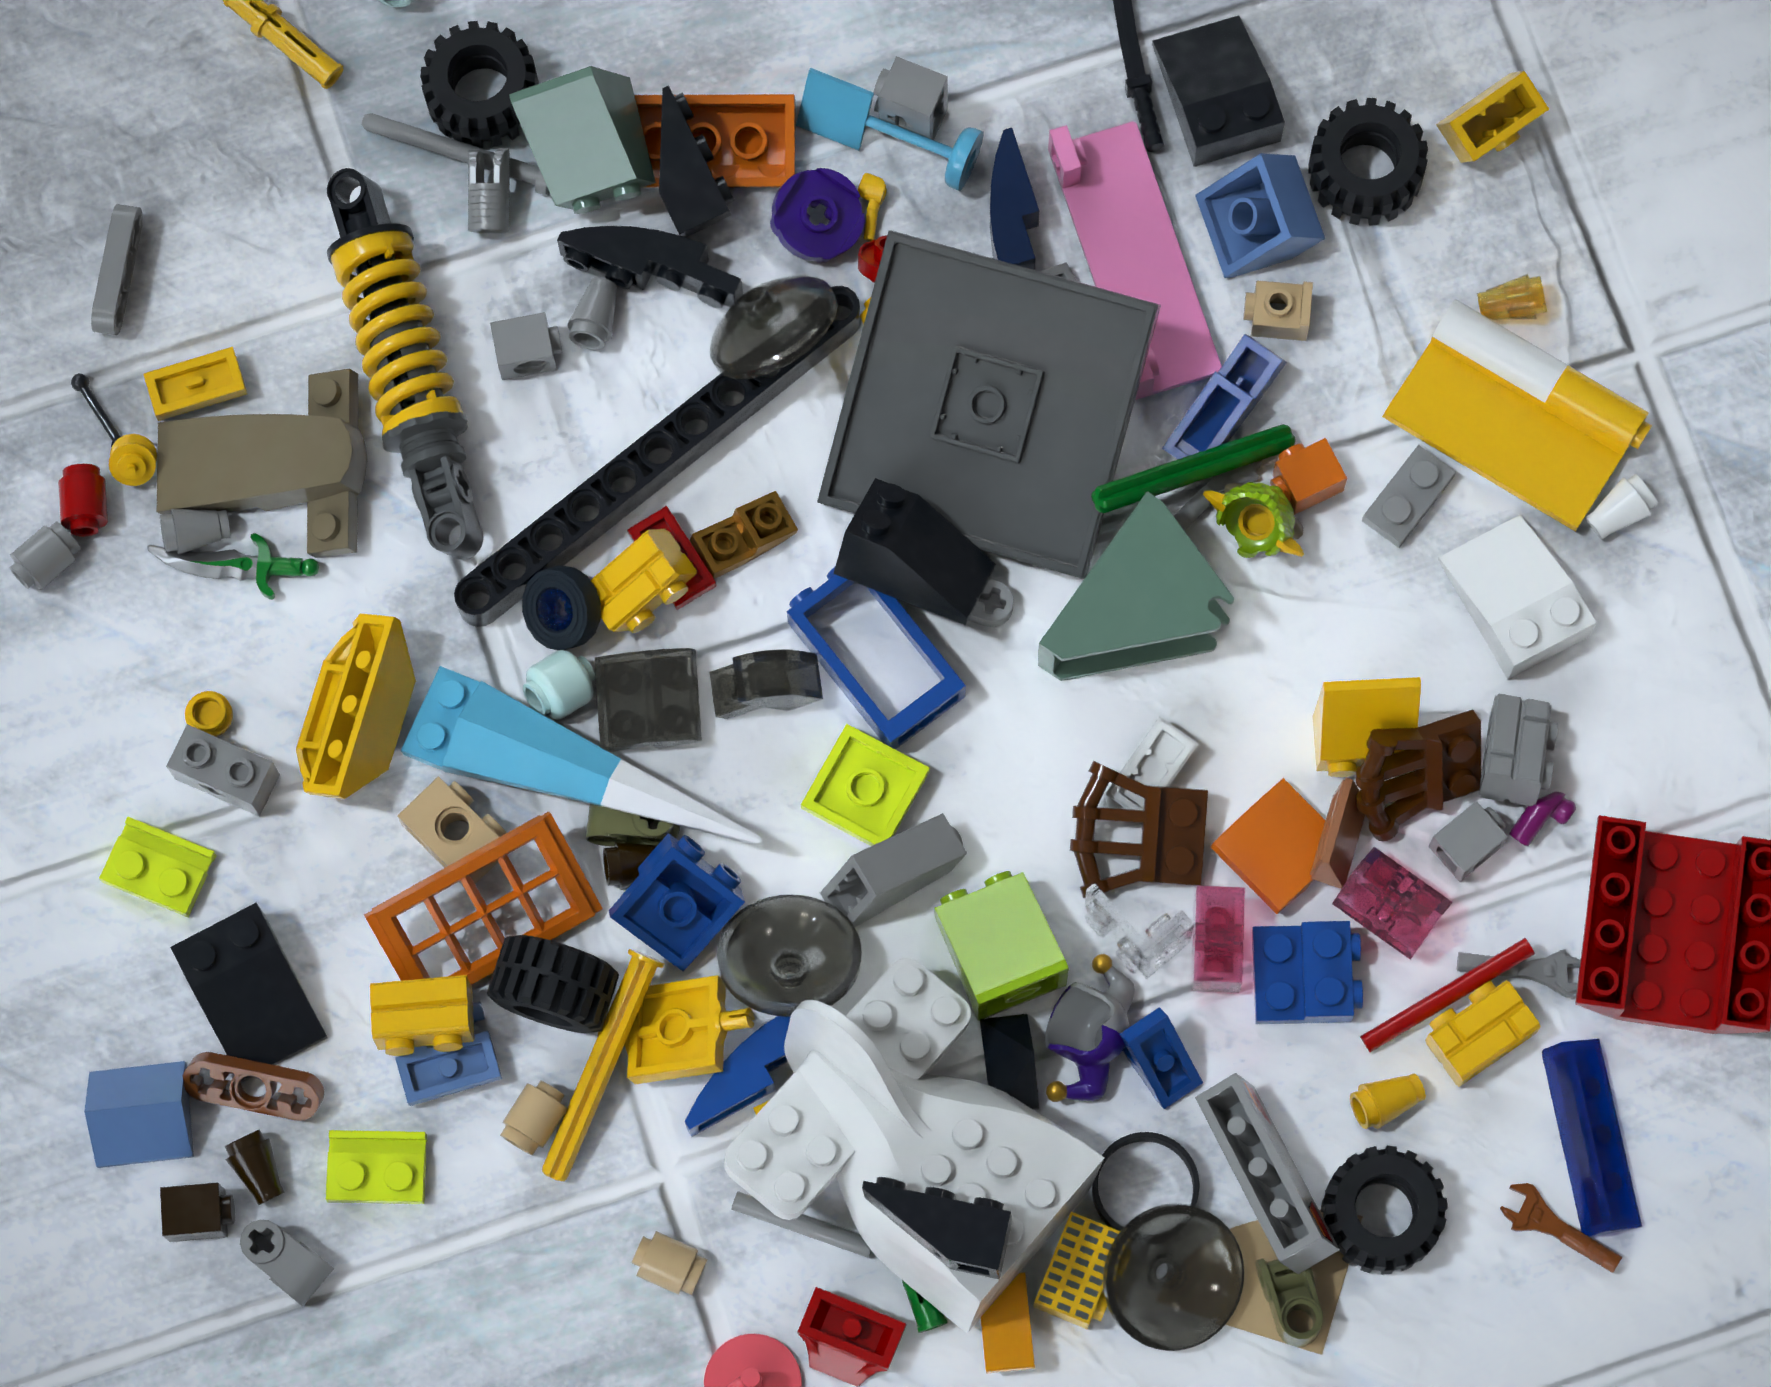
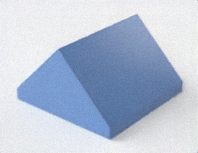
[84,1061,194,1168]

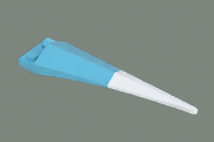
[401,666,763,846]

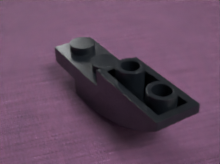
[557,226,743,310]

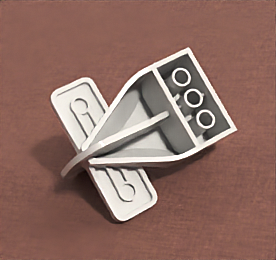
[723,958,1104,1333]

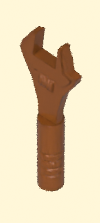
[1500,1183,1622,1273]

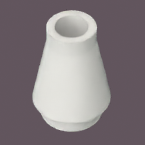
[1585,474,1658,540]

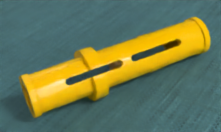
[223,0,344,89]

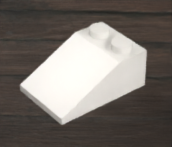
[1438,515,1597,680]

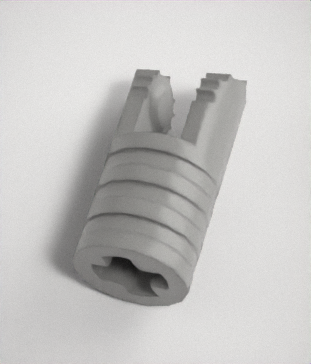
[468,148,510,233]

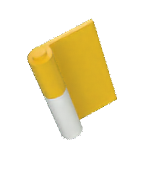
[1382,299,1652,532]

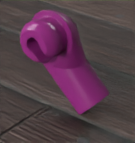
[1509,791,1576,847]

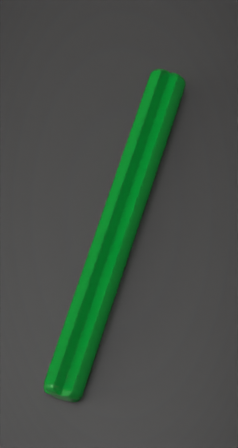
[1091,424,1296,513]

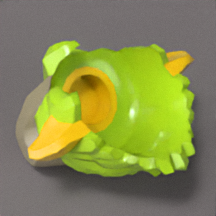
[1203,482,1304,558]

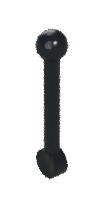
[71,373,121,447]

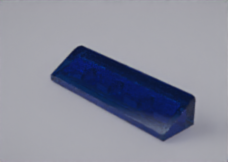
[1542,1038,1642,1237]

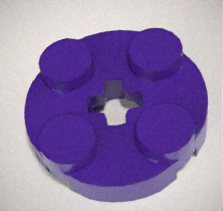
[770,168,865,263]

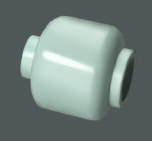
[523,650,596,720]

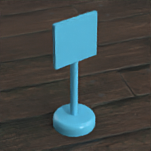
[796,68,984,191]

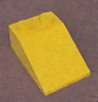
[1312,677,1421,777]

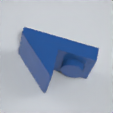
[1120,1007,1203,1109]

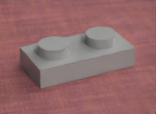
[1362,444,1456,548]

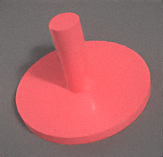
[704,1334,802,1387]

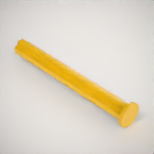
[542,949,665,1182]

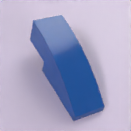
[1162,334,1287,459]
[684,1009,791,1137]

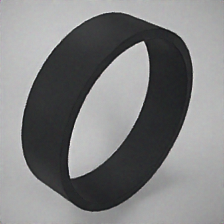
[1092,1132,1200,1242]

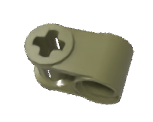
[585,804,680,847]
[1256,1258,1323,1347]

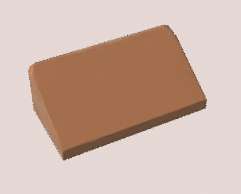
[1310,777,1365,888]

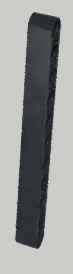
[454,286,861,627]

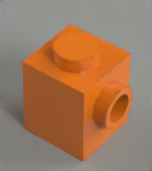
[1270,438,1347,515]

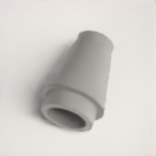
[567,277,617,350]
[160,509,230,555]

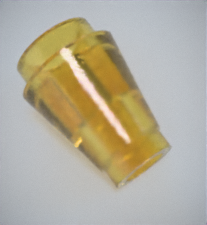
[1477,274,1547,320]

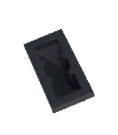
[980,1014,1039,1110]

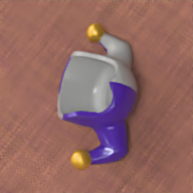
[1045,954,1135,1102]

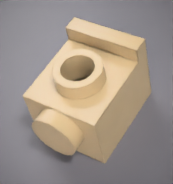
[1243,281,1313,341]

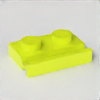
[99,816,217,918]
[326,1130,427,1204]

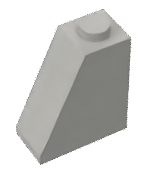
[820,813,967,933]

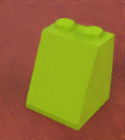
[934,871,1069,1021]

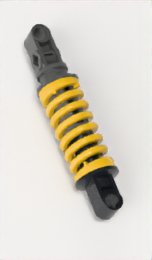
[327,168,484,560]

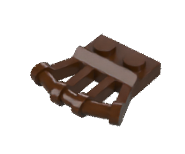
[1355,709,1481,841]
[1069,760,1208,898]

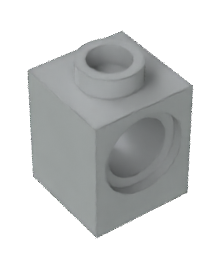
[490,312,563,380]
[1428,801,1508,882]

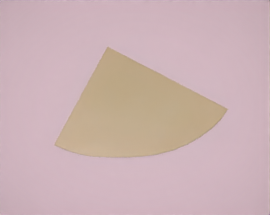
[1154,1210,1363,1355]

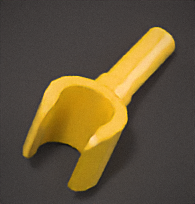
[858,173,887,241]

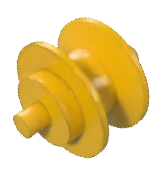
[109,434,157,486]

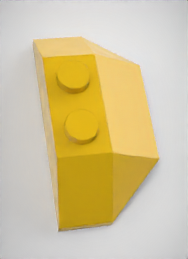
[296,613,416,799]

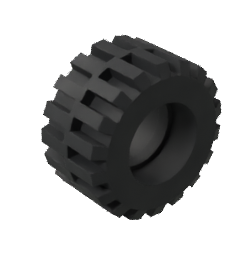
[420,21,539,148]
[1308,98,1428,226]
[487,935,619,1033]
[1321,1145,1448,1275]

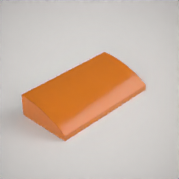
[634,94,796,188]

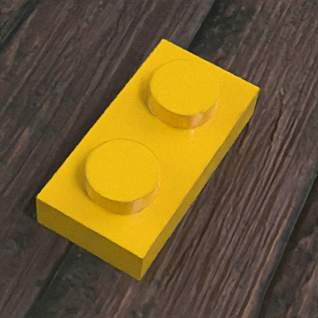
[143,347,248,421]

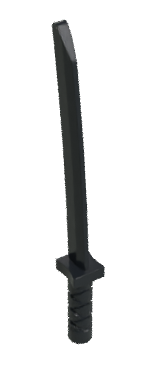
[1113,0,1164,152]

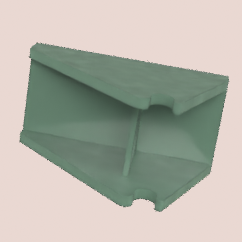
[1038,491,1234,681]

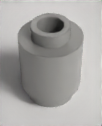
[10,521,81,590]

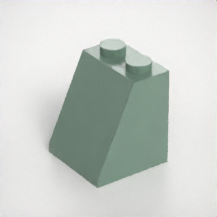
[509,66,656,214]

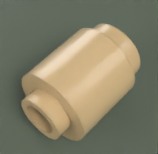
[500,1080,568,1156]
[632,1231,708,1295]

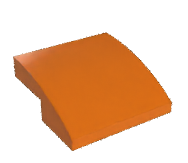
[1210,778,1325,914]

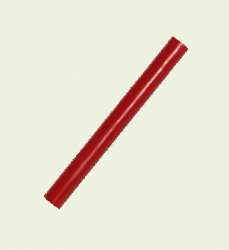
[1360,938,1535,1053]

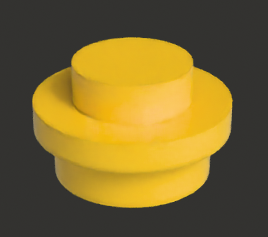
[185,691,233,737]

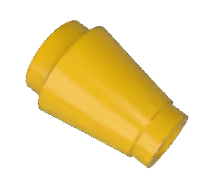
[1350,1073,1426,1129]

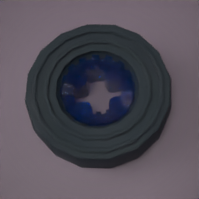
[522,565,601,650]

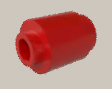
[58,464,108,537]

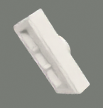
[1105,716,1199,810]

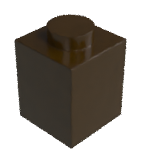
[160,1183,235,1242]

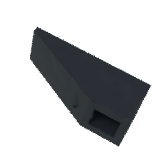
[659,85,735,237]
[862,1177,1012,1280]

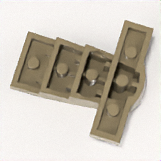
[156,368,367,558]

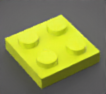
[801,723,930,846]

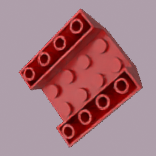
[1575,815,1771,1034]

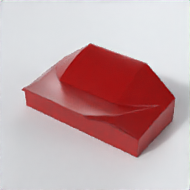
[797,1287,907,1387]

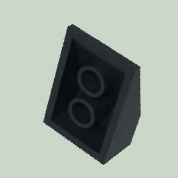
[1152,15,1285,167]
[833,478,996,625]
[170,902,328,1082]

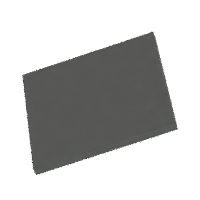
[817,230,1161,579]

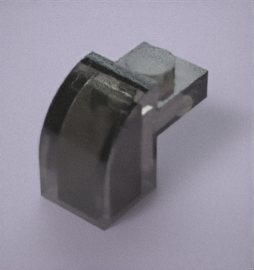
[709,649,823,719]

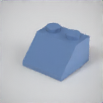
[1195,153,1325,278]

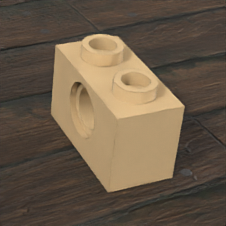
[397,776,506,886]

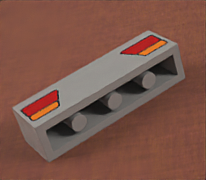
[1195,1073,1340,1274]

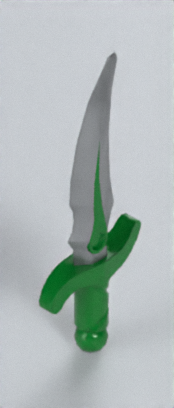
[147,533,319,600]

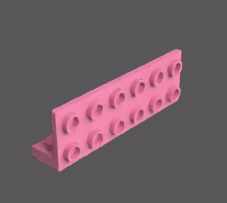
[1048,121,1222,400]

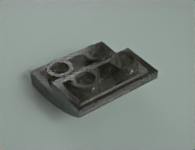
[595,648,702,752]

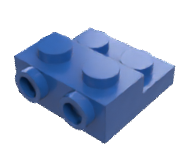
[608,833,745,972]
[1252,921,1363,1024]

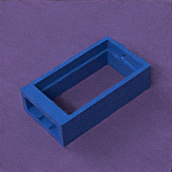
[786,567,966,750]

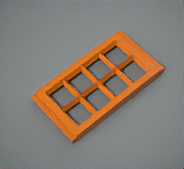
[364,811,603,985]

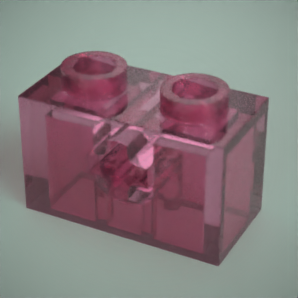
[1332,847,1452,960]
[1191,886,1245,993]

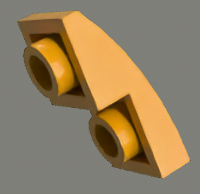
[980,1272,1035,1374]

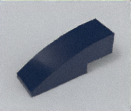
[990,128,1040,270]

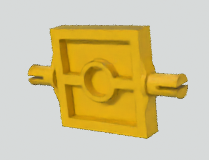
[598,975,755,1085]

